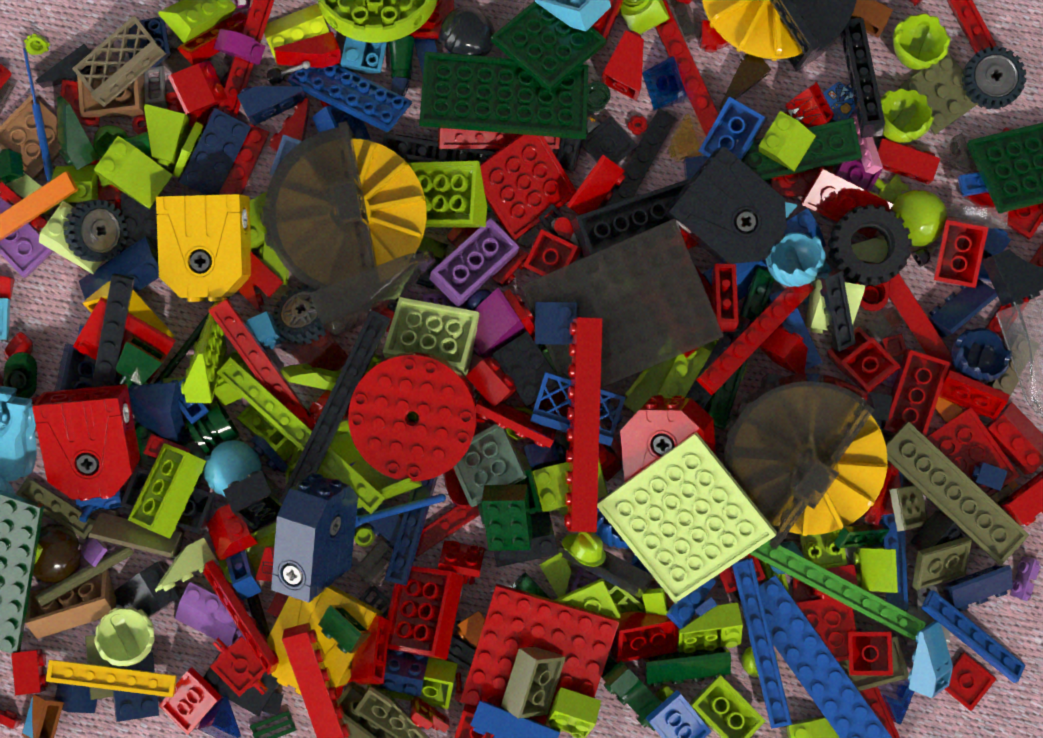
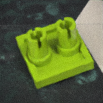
[799,529,847,569]

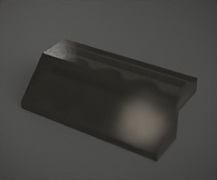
[562,549,655,598]

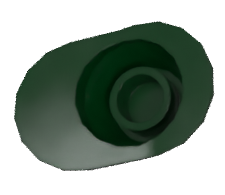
[3,352,37,399]

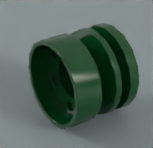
[186,400,240,456]

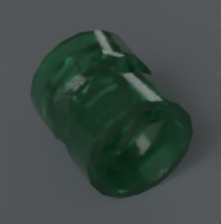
[587,81,611,114]

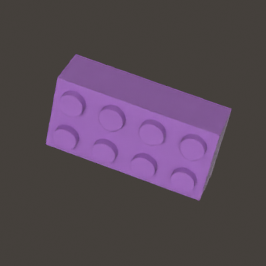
[429,218,519,308]

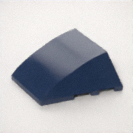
[128,380,193,442]

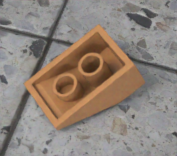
[77,71,145,117]

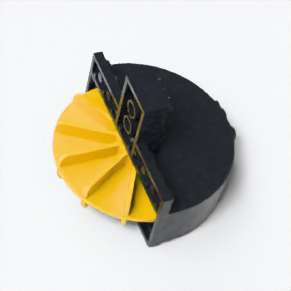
[702,0,857,72]

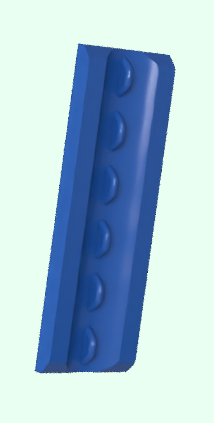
[287,64,412,132]

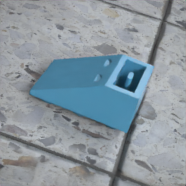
[908,621,953,698]

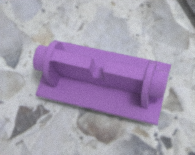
[1010,556,1041,601]

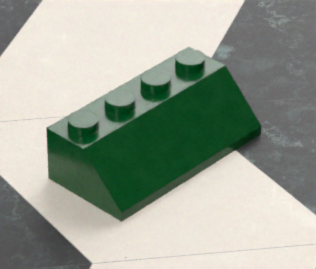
[643,647,731,687]

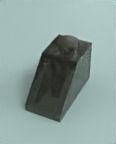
[862,305,905,342]

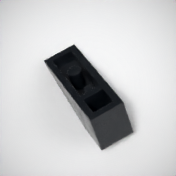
[35,44,103,88]

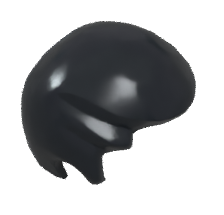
[439,6,495,56]

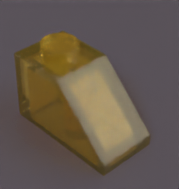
[668,114,700,163]

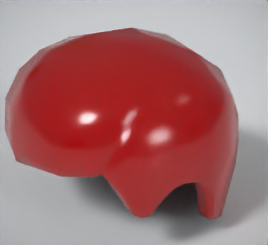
[4,332,33,360]

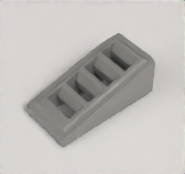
[144,66,168,108]

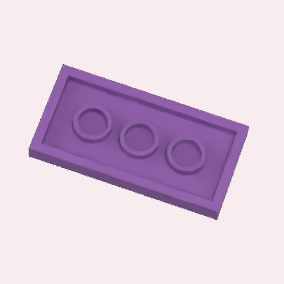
[0,197,54,278]

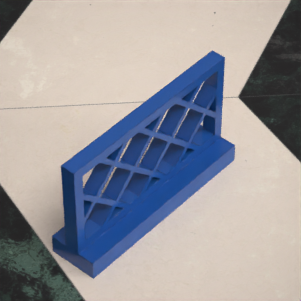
[530,371,626,446]

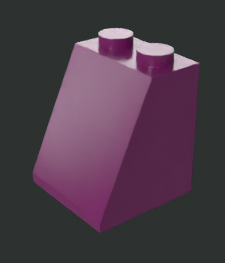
[473,288,527,358]

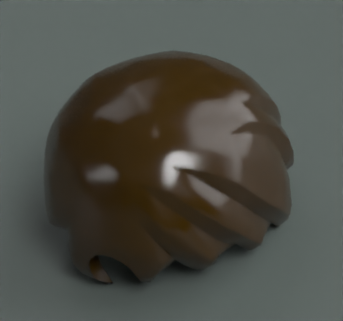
[33,524,81,583]

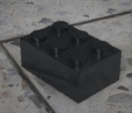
[492,331,562,408]

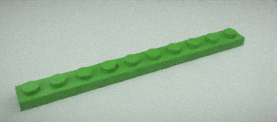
[749,540,926,641]

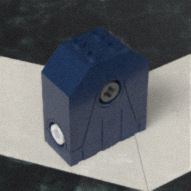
[271,473,358,603]

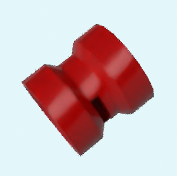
[166,92,188,115]

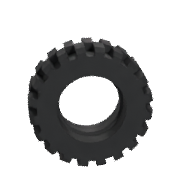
[828,204,912,287]

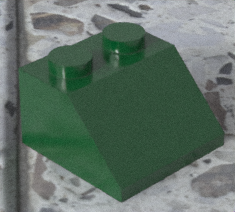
[318,605,371,654]

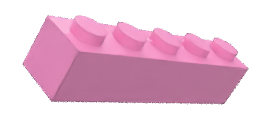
[848,113,883,174]

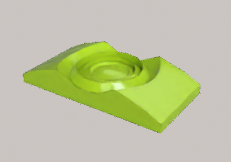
[621,0,670,35]
[280,363,341,391]

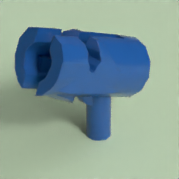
[76,486,125,523]

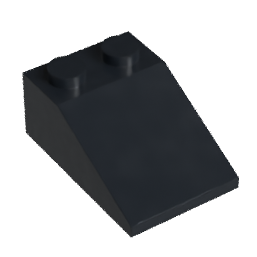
[114,561,183,618]
[203,651,279,716]

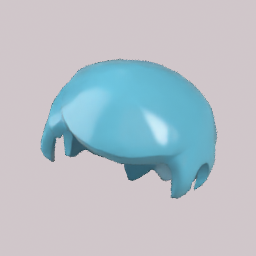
[766,232,826,287]
[203,440,262,497]

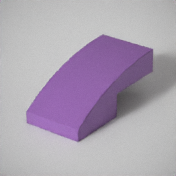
[80,537,108,567]

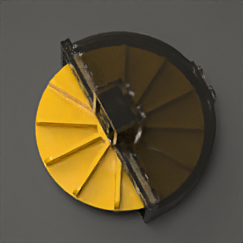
[260,121,427,299]
[724,373,887,549]

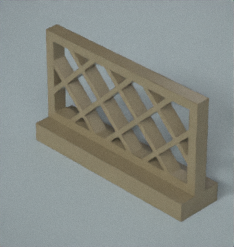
[72,15,166,107]

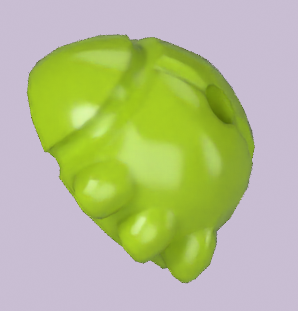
[24,33,50,55]

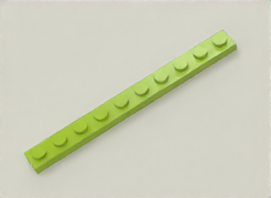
[217,357,386,514]

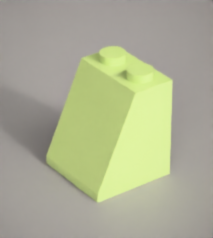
[805,278,865,335]

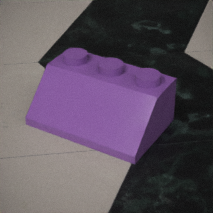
[175,581,249,645]

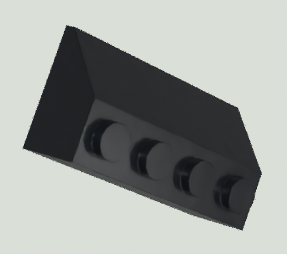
[120,467,215,535]

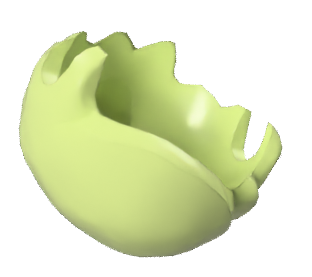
[94,607,155,666]

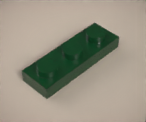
[834,523,890,548]

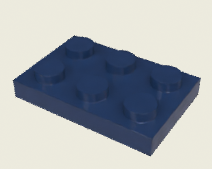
[110,652,159,722]

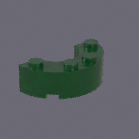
[603,660,662,731]

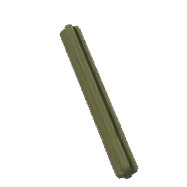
[36,546,134,606]

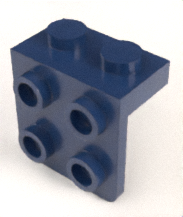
[379,649,429,696]

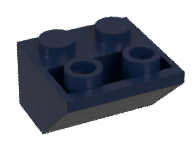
[127,17,171,68]

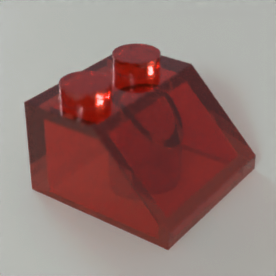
[291,330,348,371]

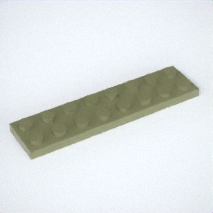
[886,421,1029,565]

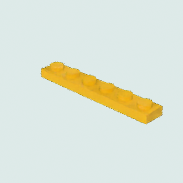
[46,659,177,697]

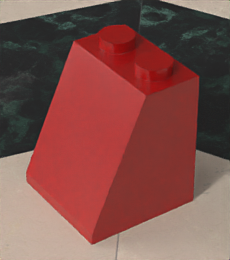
[601,30,644,101]

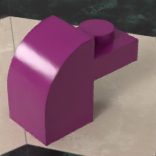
[214,29,266,65]

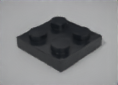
[582,116,637,165]

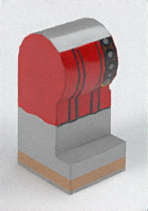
[551,217,580,247]

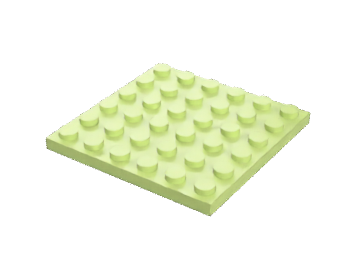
[597,432,777,603]

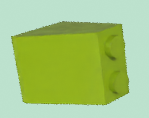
[144,104,192,171]

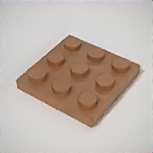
[0,94,61,180]

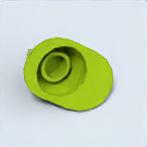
[562,532,606,567]

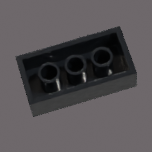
[223,471,283,530]

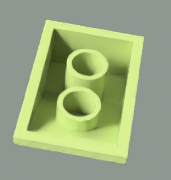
[39,201,103,275]

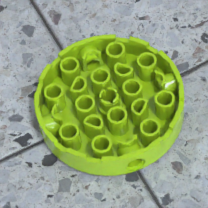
[317,0,437,43]

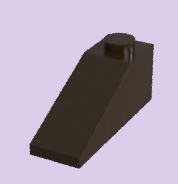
[719,54,772,110]

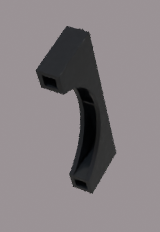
[982,249,1043,307]

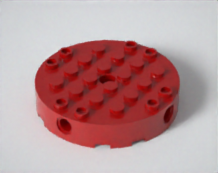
[348,352,477,481]

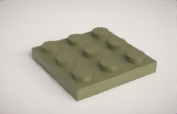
[898,52,978,135]

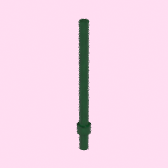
[153,296,231,384]

